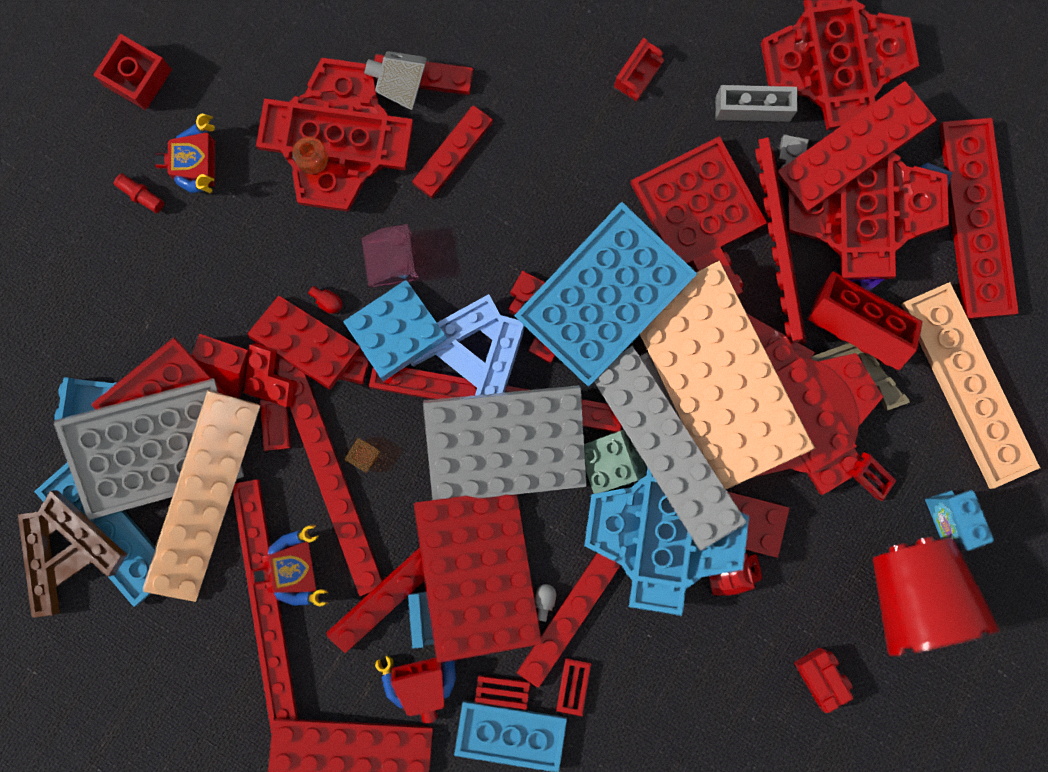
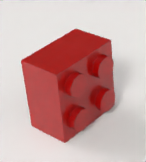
[93,34,172,110]

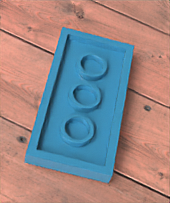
[454,700,567,772]

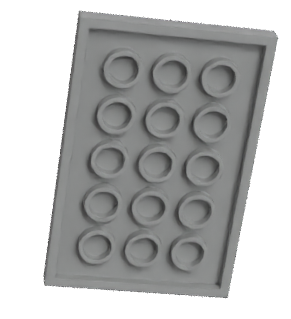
[54,378,244,519]
[423,385,586,500]

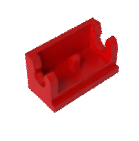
[614,38,664,101]

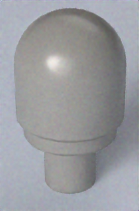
[534,584,556,622]

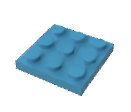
[343,280,447,382]

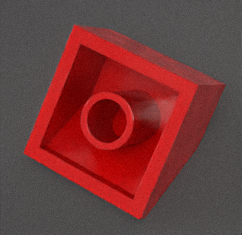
[192,334,249,399]

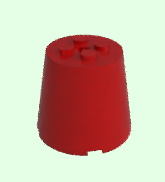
[873,537,999,656]

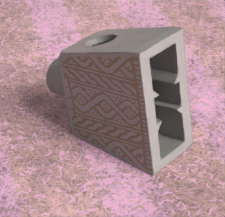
[364,51,427,110]

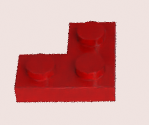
[244,343,295,407]

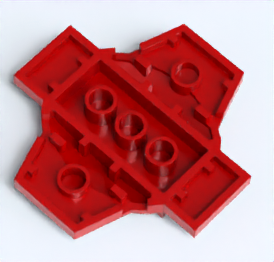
[761,0,919,131]
[256,58,413,212]
[788,152,949,280]
[752,336,883,495]

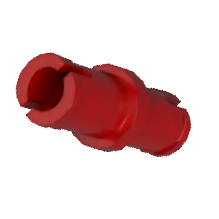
[114,173,165,214]

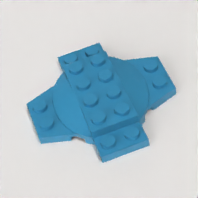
[584,468,749,615]

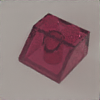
[361,224,418,287]

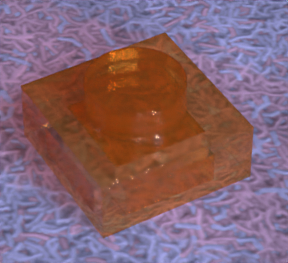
[344,438,381,473]

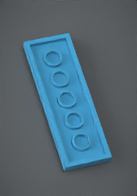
[34,462,156,607]

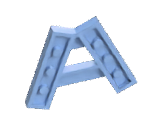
[411,294,525,395]

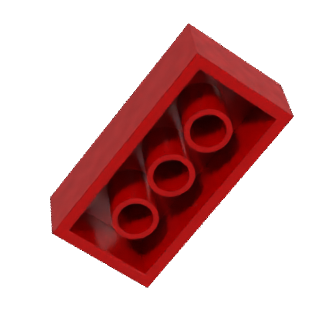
[808,271,923,371]

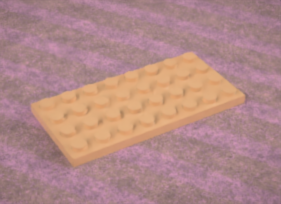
[640,261,814,490]

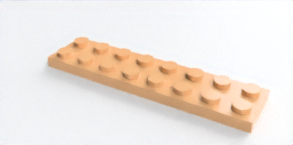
[901,282,1040,489]
[143,390,260,602]

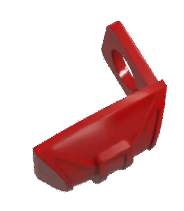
[709,553,762,596]

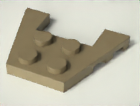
[811,343,910,411]

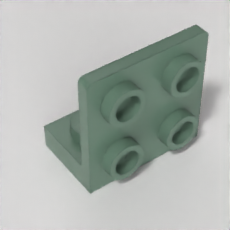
[584,430,647,494]

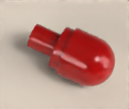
[308,286,342,314]

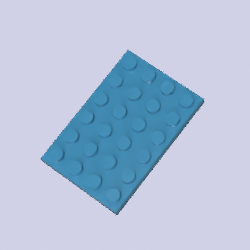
[514,202,697,387]

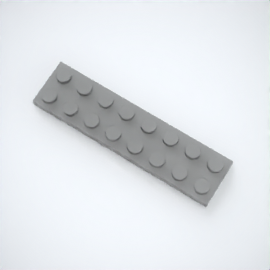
[594,346,746,551]

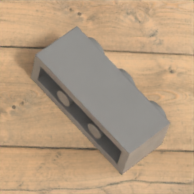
[716,85,797,122]

